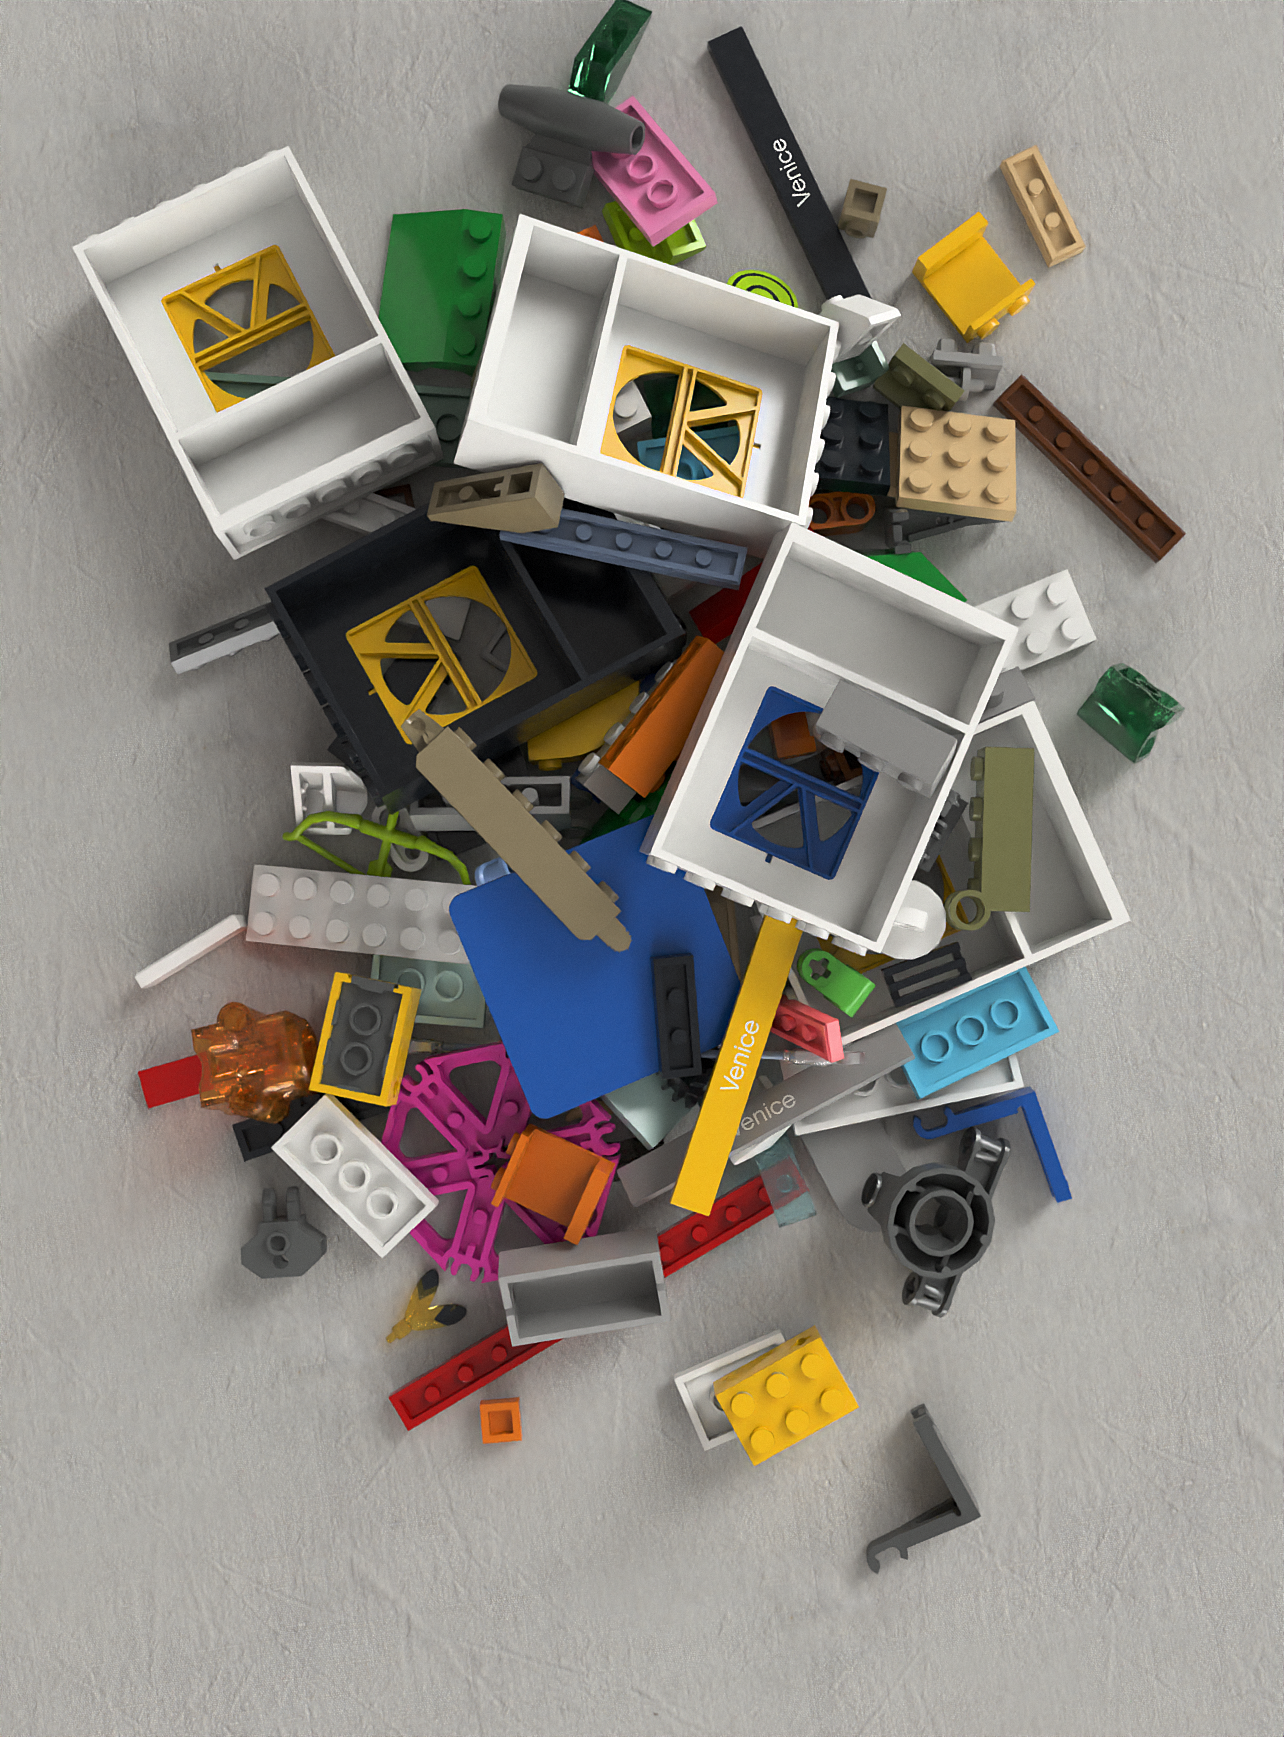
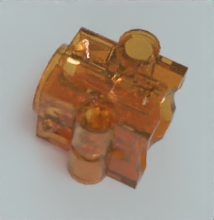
[191,1002,319,1124]

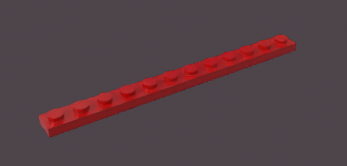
[388,1156,810,1431]

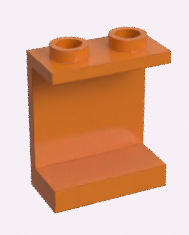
[491,1123,616,1246]

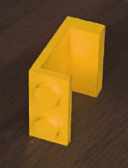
[912,211,1036,343]

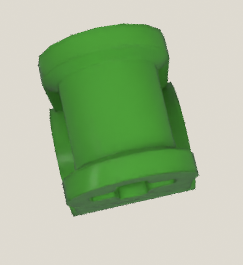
[797,948,876,1018]

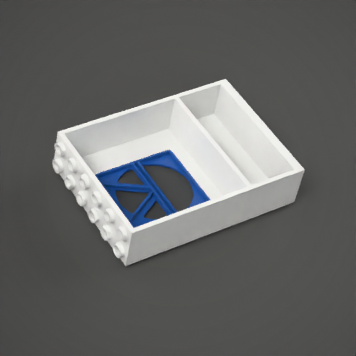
[639,522,1019,956]

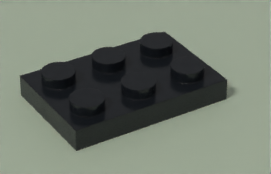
[814,397,891,497]

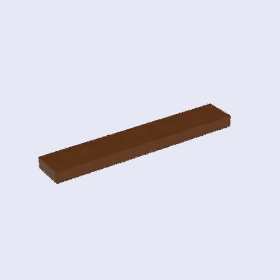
[993,374,1186,563]

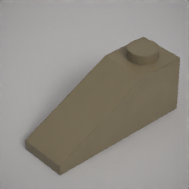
[427,463,565,533]

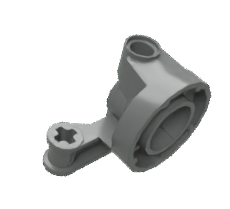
[861,1127,1011,1318]

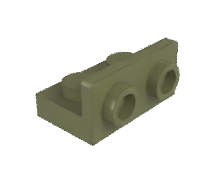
[873,343,965,412]

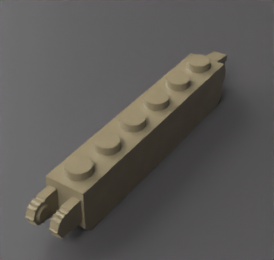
[401,709,633,953]

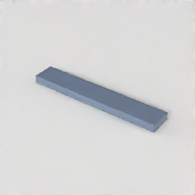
[499,508,748,591]

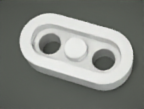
[372,805,433,872]

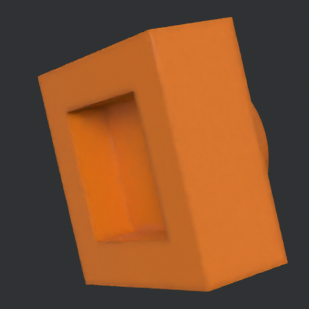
[480,1397,523,1444]

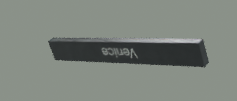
[707,26,872,300]

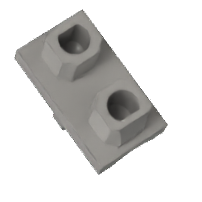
[930,339,1003,402]

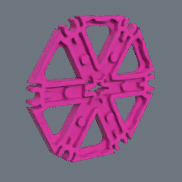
[381,1041,621,1283]

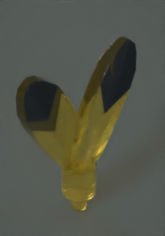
[386,1269,467,1343]

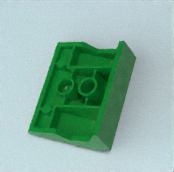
[378,209,506,377]

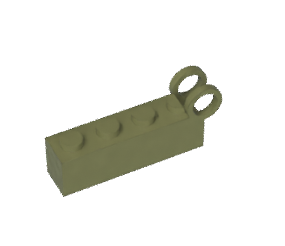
[943,747,1034,931]

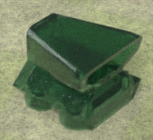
[1076,663,1185,764]

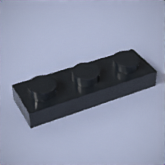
[650,953,702,1079]

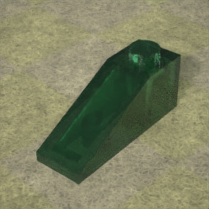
[568,0,652,104]

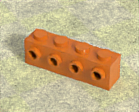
[598,635,724,798]

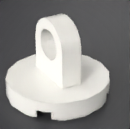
[881,880,946,960]

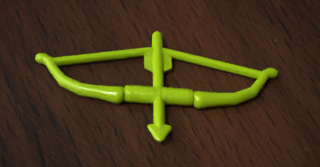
[282,811,471,885]

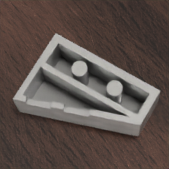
[815,679,957,799]

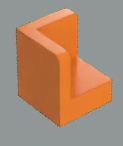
[768,712,817,761]

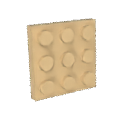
[896,405,1016,522]

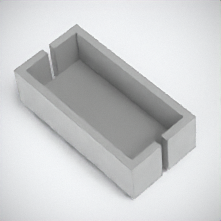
[498,1226,671,1347]

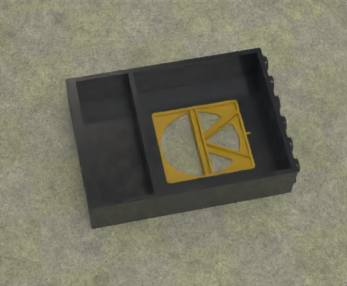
[264,498,685,815]

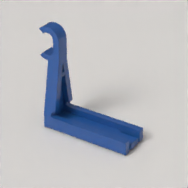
[913,1086,1072,1203]

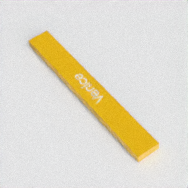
[669,914,803,1216]

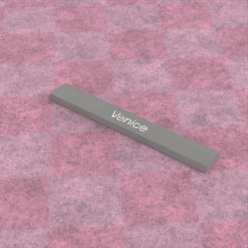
[616,1023,915,1208]

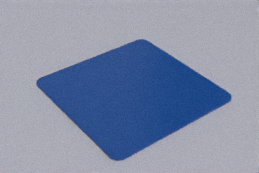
[449,814,741,1119]

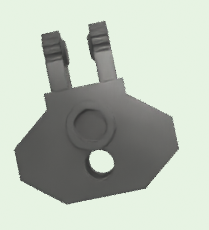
[240,1186,327,1279]

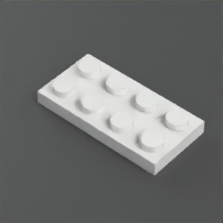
[271,1094,439,1258]

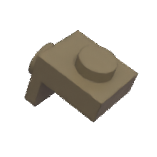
[838,179,887,239]

